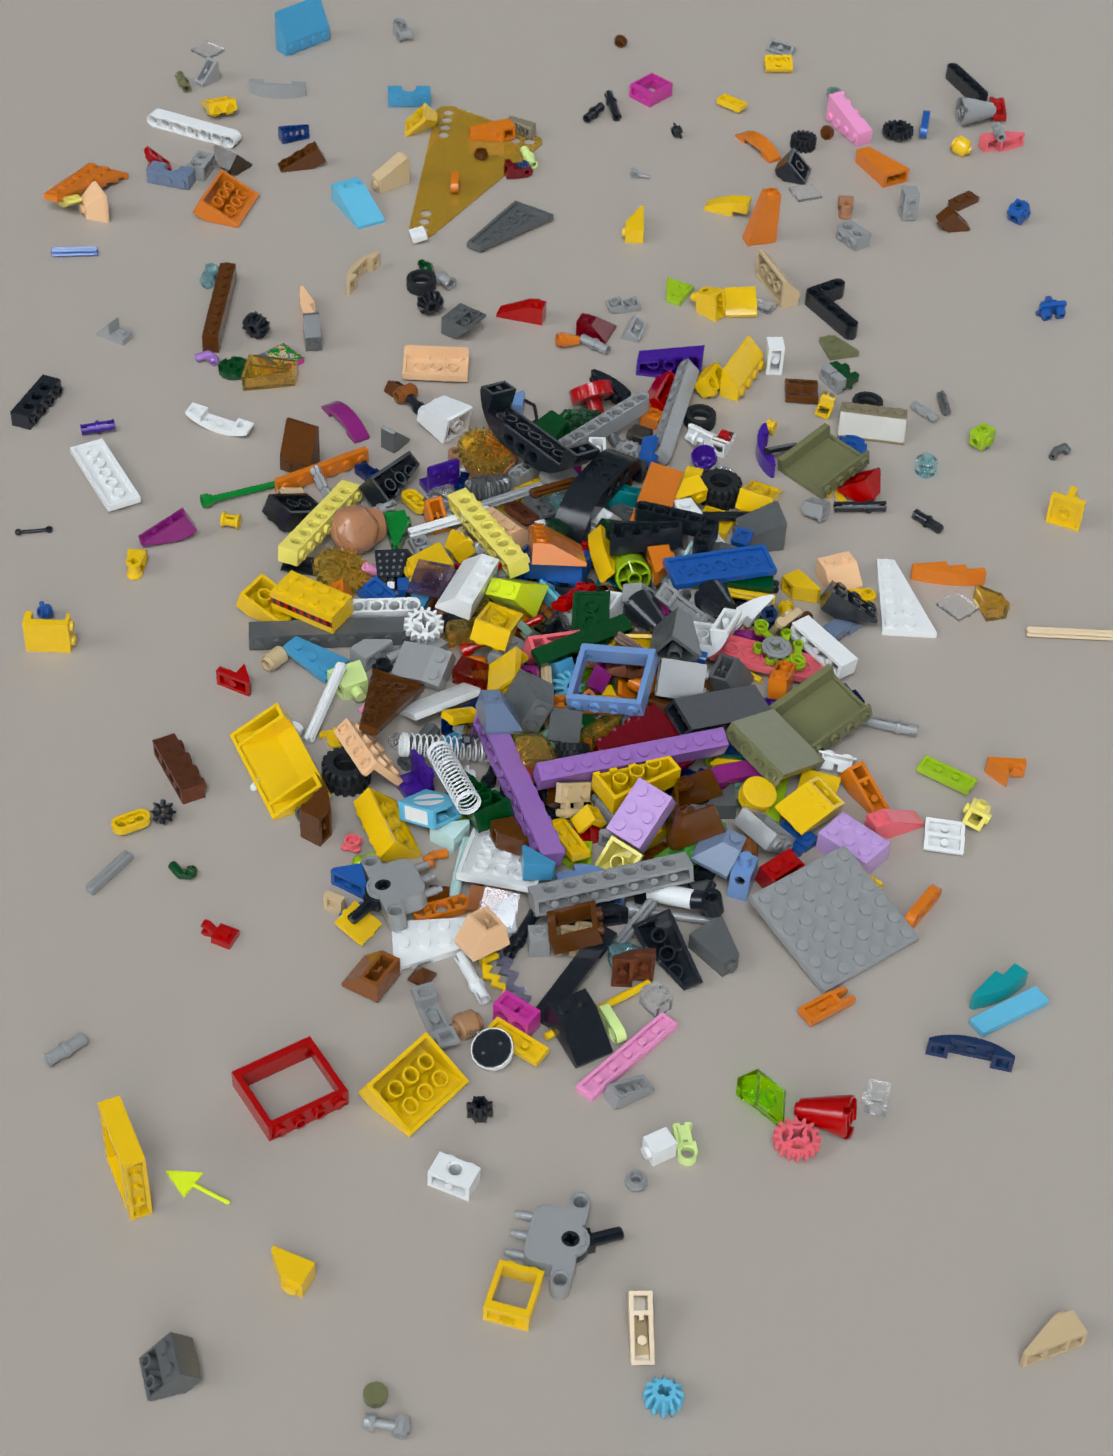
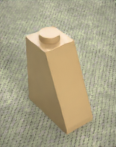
[371,151,410,194]

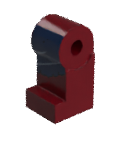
[503,159,533,179]

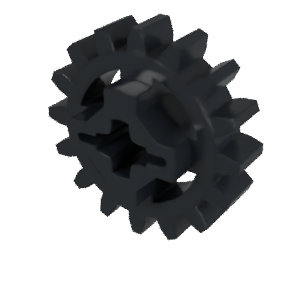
[882,119,914,141]

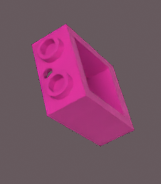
[629,73,673,107]

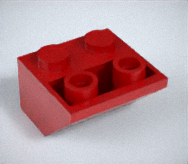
[755,848,806,888]

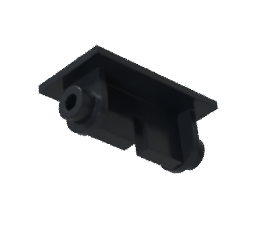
[280,556,320,575]

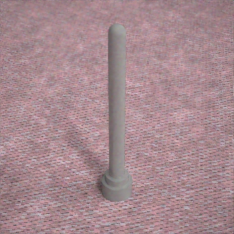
[625,901,713,924]

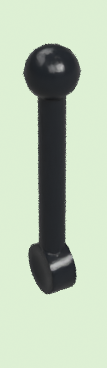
[15,526,53,536]

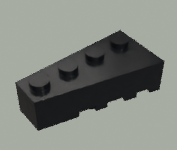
[358,450,420,507]
[610,520,682,556]

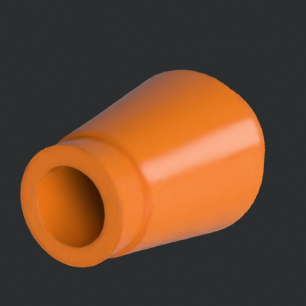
[555,332,580,348]

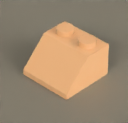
[815,551,863,590]

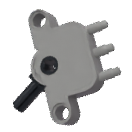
[347,855,443,932]
[504,1192,624,1300]

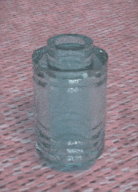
[200,263,219,289]

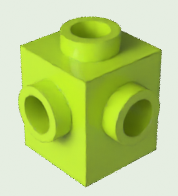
[968,422,997,451]

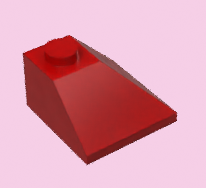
[837,467,881,501]

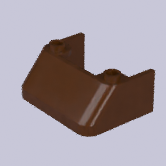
[666,767,726,850]

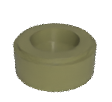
[363,1382,388,1408]

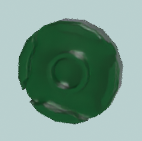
[218,356,251,381]

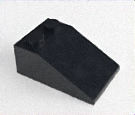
[262,493,319,532]
[544,988,613,1068]

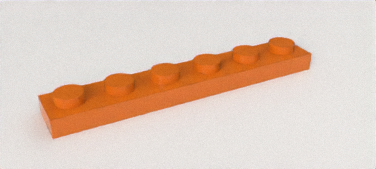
[274,446,369,493]

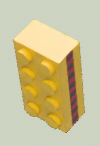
[270,570,353,634]

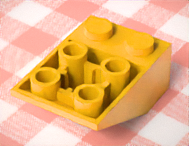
[775,776,845,835]

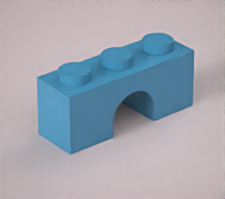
[388,86,431,107]

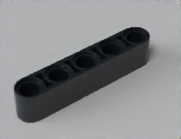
[945,63,988,102]

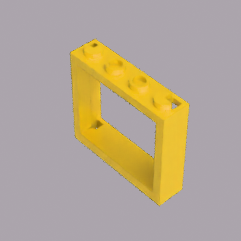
[97,1095,153,1221]

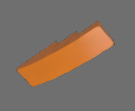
[910,561,987,586]

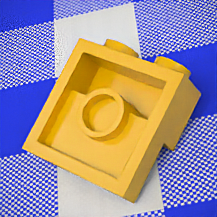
[201,95,238,117]

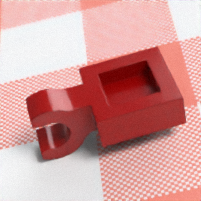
[201,919,239,950]

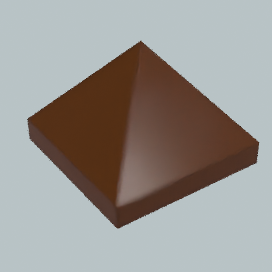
[407,965,437,985]

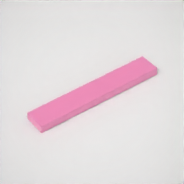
[575,1012,678,1103]

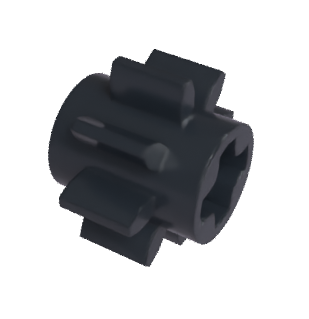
[149,799,176,825]
[466,1096,493,1123]

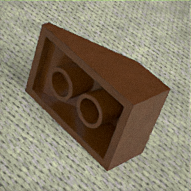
[280,417,320,473]

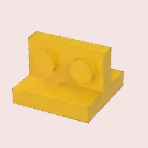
[1045,485,1087,532]

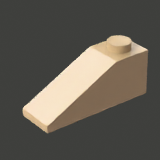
[626,1290,655,1365]
[1019,1310,1088,1368]

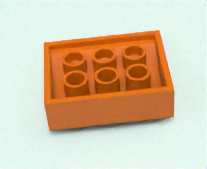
[192,169,260,228]
[528,523,587,567]

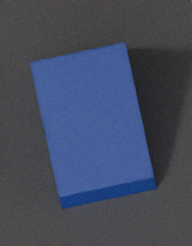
[331,863,367,899]

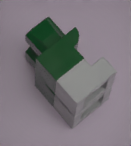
[819,361,859,395]

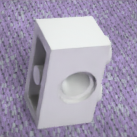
[764,337,785,375]
[428,1152,481,1201]

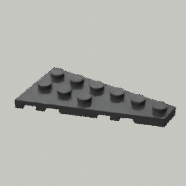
[467,200,554,252]

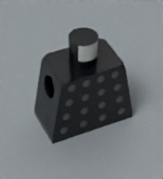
[375,549,413,592]

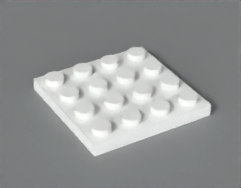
[456,827,540,893]

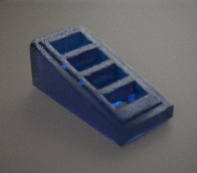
[278,124,310,144]

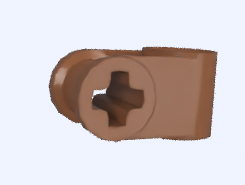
[837,195,854,220]

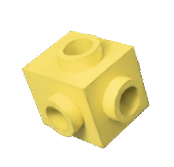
[962,797,992,831]

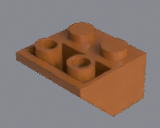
[341,950,400,1003]

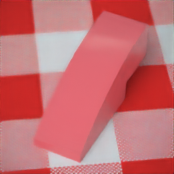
[978,131,1025,153]

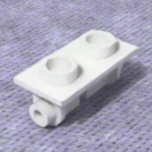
[819,750,857,773]

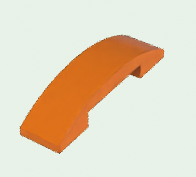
[735,130,781,164]

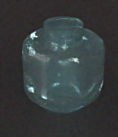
[914,453,938,479]

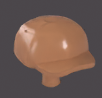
[331,505,386,555]

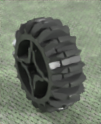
[464,474,511,500]

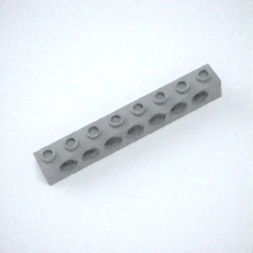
[528,852,694,917]

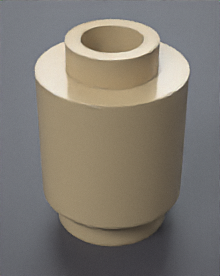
[260,646,288,671]

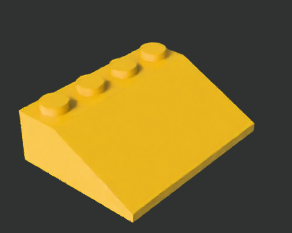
[357,1032,469,1137]

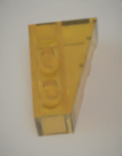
[241,354,299,391]

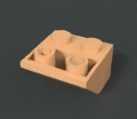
[454,906,510,962]

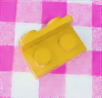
[763,54,793,72]

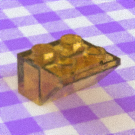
[514,734,558,775]

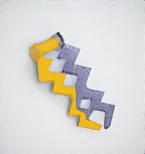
[479,950,532,1003]

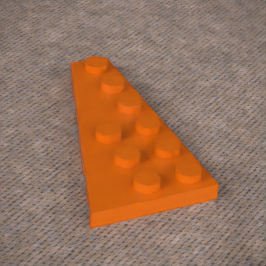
[44,163,128,202]

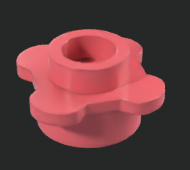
[341,833,363,853]

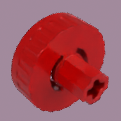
[569,380,614,418]

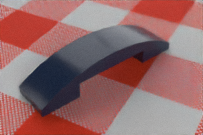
[925,1035,1015,1073]

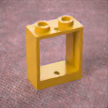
[483,1259,545,1331]

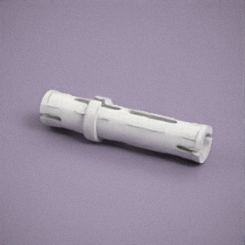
[454,951,491,1005]

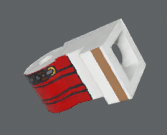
[711,429,736,458]

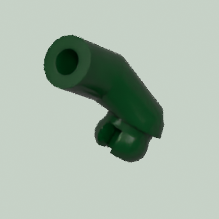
[417,259,435,274]
[168,861,198,880]

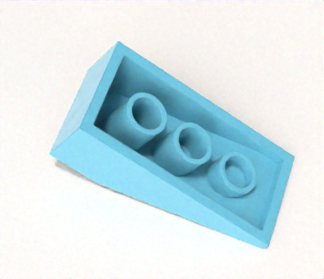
[331,177,385,229]

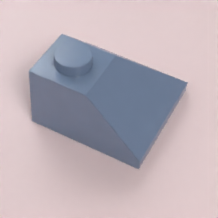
[475,690,523,735]
[690,828,747,879]

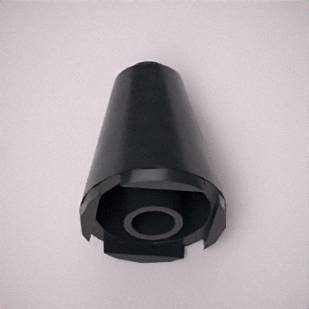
[694,579,736,617]
[623,589,665,635]

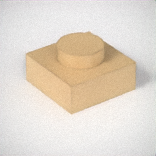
[323,890,346,915]

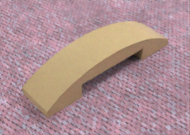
[346,251,380,296]

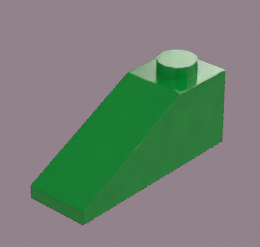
[384,510,411,549]

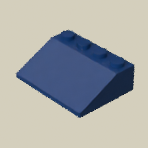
[517,543,593,586]

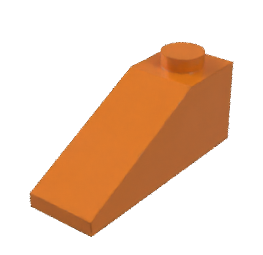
[838,761,890,814]

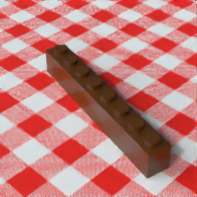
[202,262,237,353]

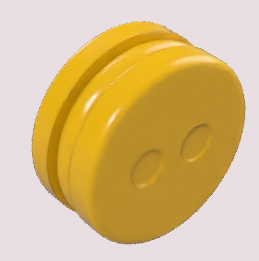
[738,776,777,813]

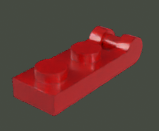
[989,97,1007,122]
[551,581,596,612]

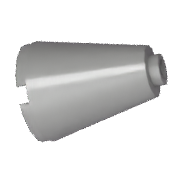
[955,97,996,126]

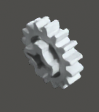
[404,606,444,645]

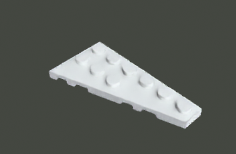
[876,559,937,638]
[391,915,517,973]

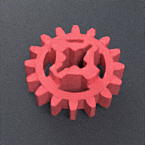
[772,1117,821,1163]

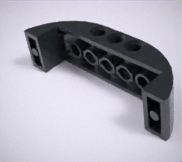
[480,381,600,473]
[552,448,648,544]

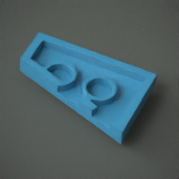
[283,636,350,684]

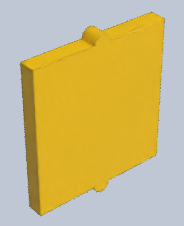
[334,901,382,947]

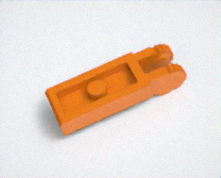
[797,986,856,1027]

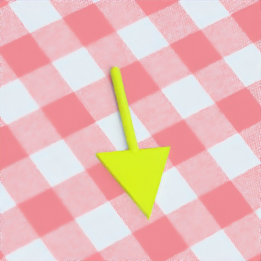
[165,1170,230,1205]

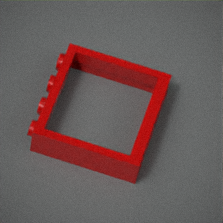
[231,1036,349,1142]

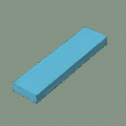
[969,986,1049,1038]

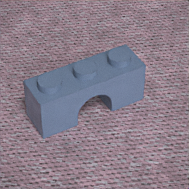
[146,161,196,190]

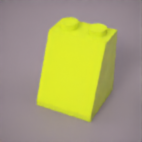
[485,578,549,618]

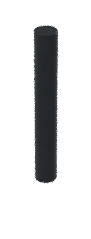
[764,442,797,455]

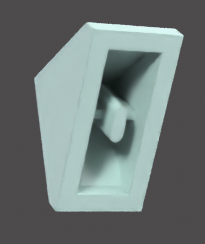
[429,819,470,853]

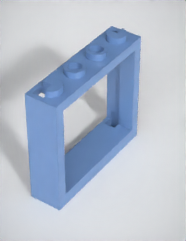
[566,643,659,716]

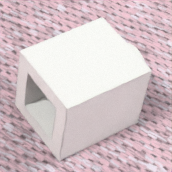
[641,1127,678,1167]

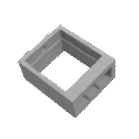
[733,807,796,854]

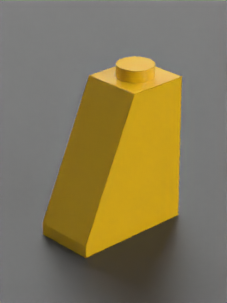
[404,542,454,584]

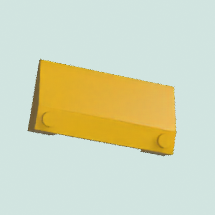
[229,703,332,820]

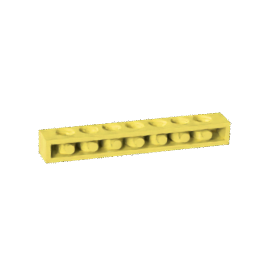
[278,480,362,566]
[447,488,530,579]

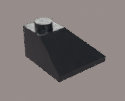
[774,148,812,185]

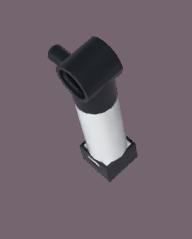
[633,881,724,918]

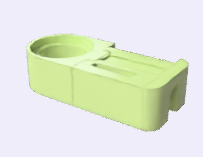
[598,1003,627,1045]
[672,1122,698,1166]

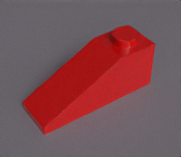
[496,298,547,326]

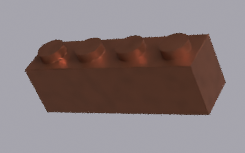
[152,733,207,805]

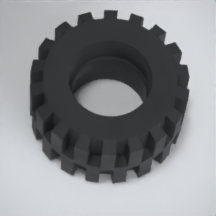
[700,468,742,511]
[321,746,371,797]

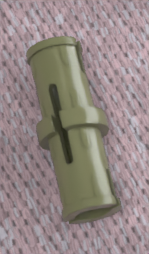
[175,71,192,93]

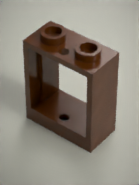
[547,900,606,955]

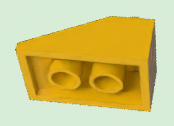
[735,479,783,511]
[236,573,294,621]
[470,601,524,652]

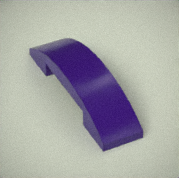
[756,423,776,478]

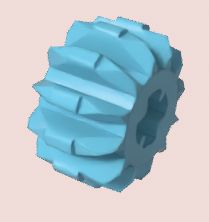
[553,670,585,695]
[643,1374,685,1419]

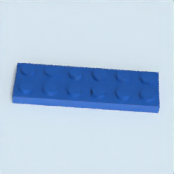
[662,544,777,590]

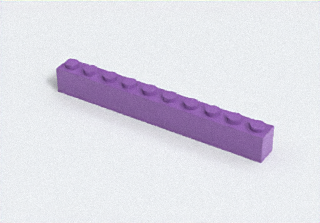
[473,712,565,866]
[532,727,729,790]

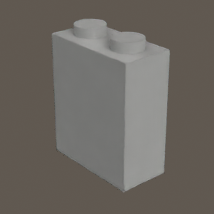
[654,658,709,698]

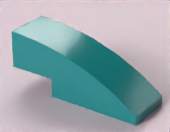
[969,963,1029,1010]

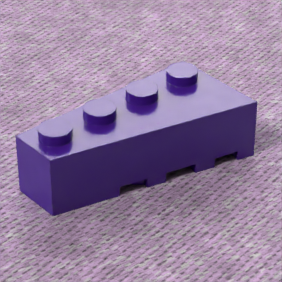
[636,345,705,378]

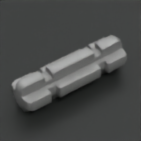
[910,401,939,423]
[310,465,331,498]

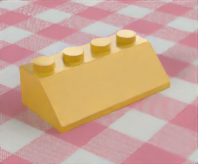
[719,336,765,402]
[353,787,422,862]

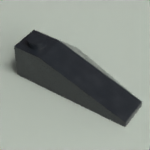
[632,908,703,991]

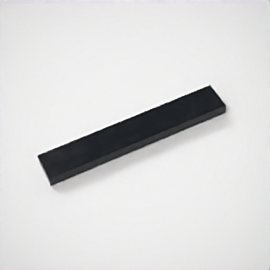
[536,926,617,1028]

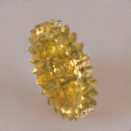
[457,426,512,475]
[312,546,370,595]

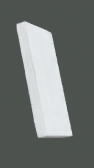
[400,682,481,721]

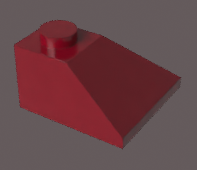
[576,313,617,344]

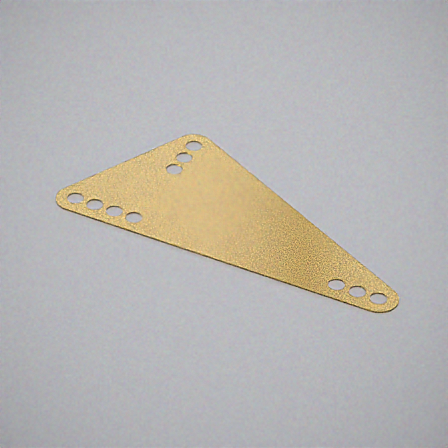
[409,106,542,238]

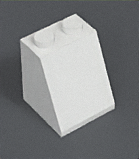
[417,395,473,445]

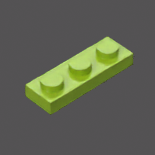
[916,755,978,796]

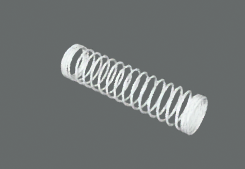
[398,732,490,763]
[427,741,481,815]

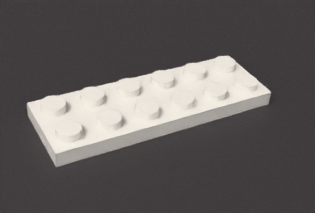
[70,438,141,512]

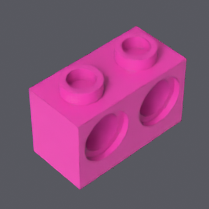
[493,990,541,1036]

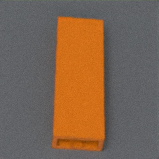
[630,462,684,521]

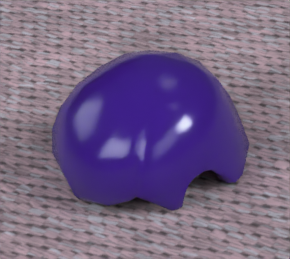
[691,445,718,471]

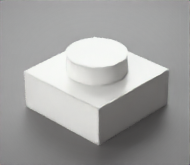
[409,226,428,243]

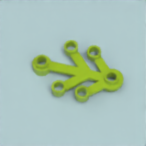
[752,619,806,670]

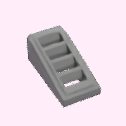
[604,1075,655,1110]

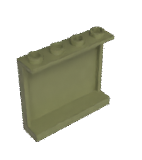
[777,423,870,499]
[769,663,873,754]
[725,709,825,789]

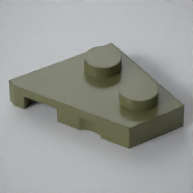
[819,335,859,361]

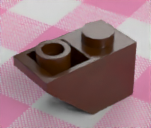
[489,816,529,856]

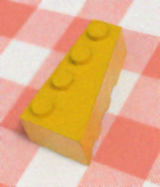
[591,756,681,814]

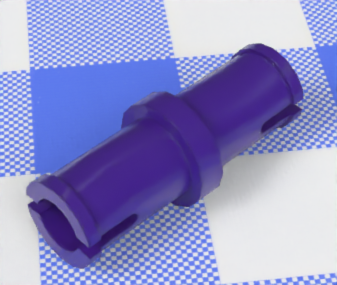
[80,419,116,435]

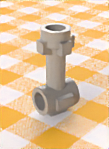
[363,1412,411,1440]

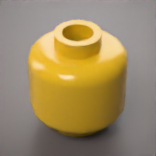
[950,135,972,157]

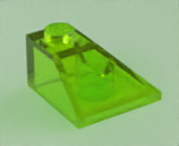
[736,1069,786,1126]

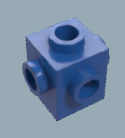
[1007,198,1031,226]

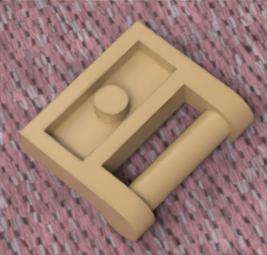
[768,607,802,636]

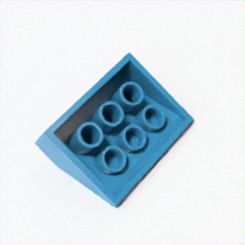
[275,0,330,57]

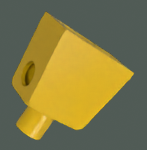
[690,286,726,322]

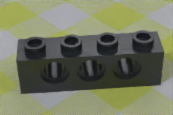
[10,374,63,430]

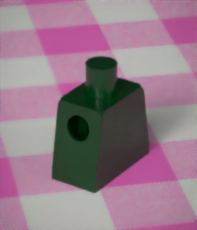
[534,409,572,440]

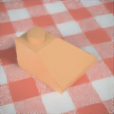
[79,181,110,223]

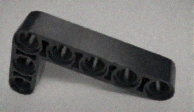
[805,278,858,340]
[634,501,719,554]

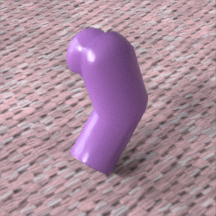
[195,350,219,366]

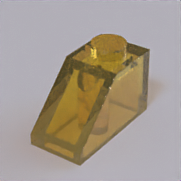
[973,585,1010,622]

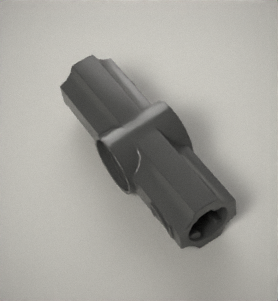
[397,722,440,771]

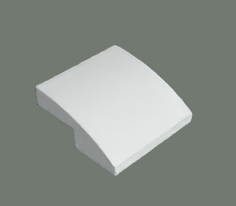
[923,817,965,856]

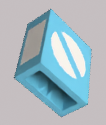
[398,789,462,830]

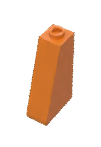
[855,146,909,188]
[742,187,781,246]

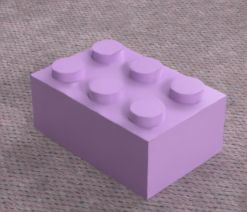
[606,778,677,854]
[816,812,891,874]

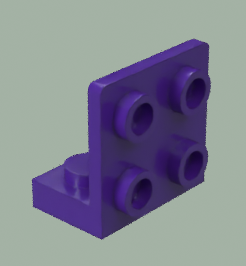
[419,458,460,496]
[394,749,435,798]

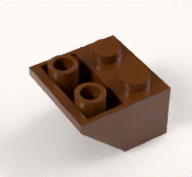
[299,785,332,847]

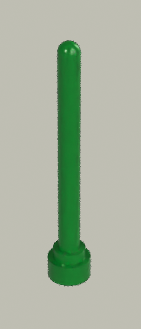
[200,481,275,508]

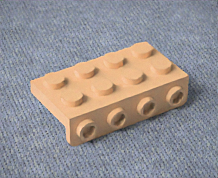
[402,345,469,382]
[334,718,403,786]

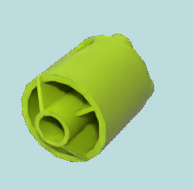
[613,552,651,591]

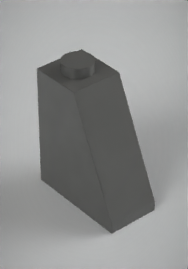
[688,915,739,977]

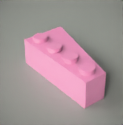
[826,91,873,147]

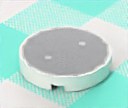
[471,1028,515,1071]

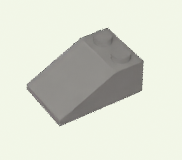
[391,641,456,692]

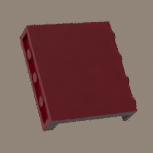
[592,703,697,773]

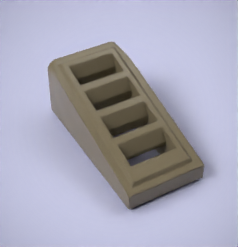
[509,116,536,140]

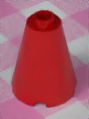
[794,1094,857,1139]

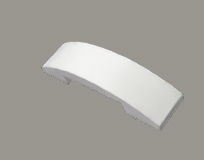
[185,402,254,436]

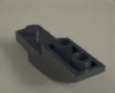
[589,369,631,405]

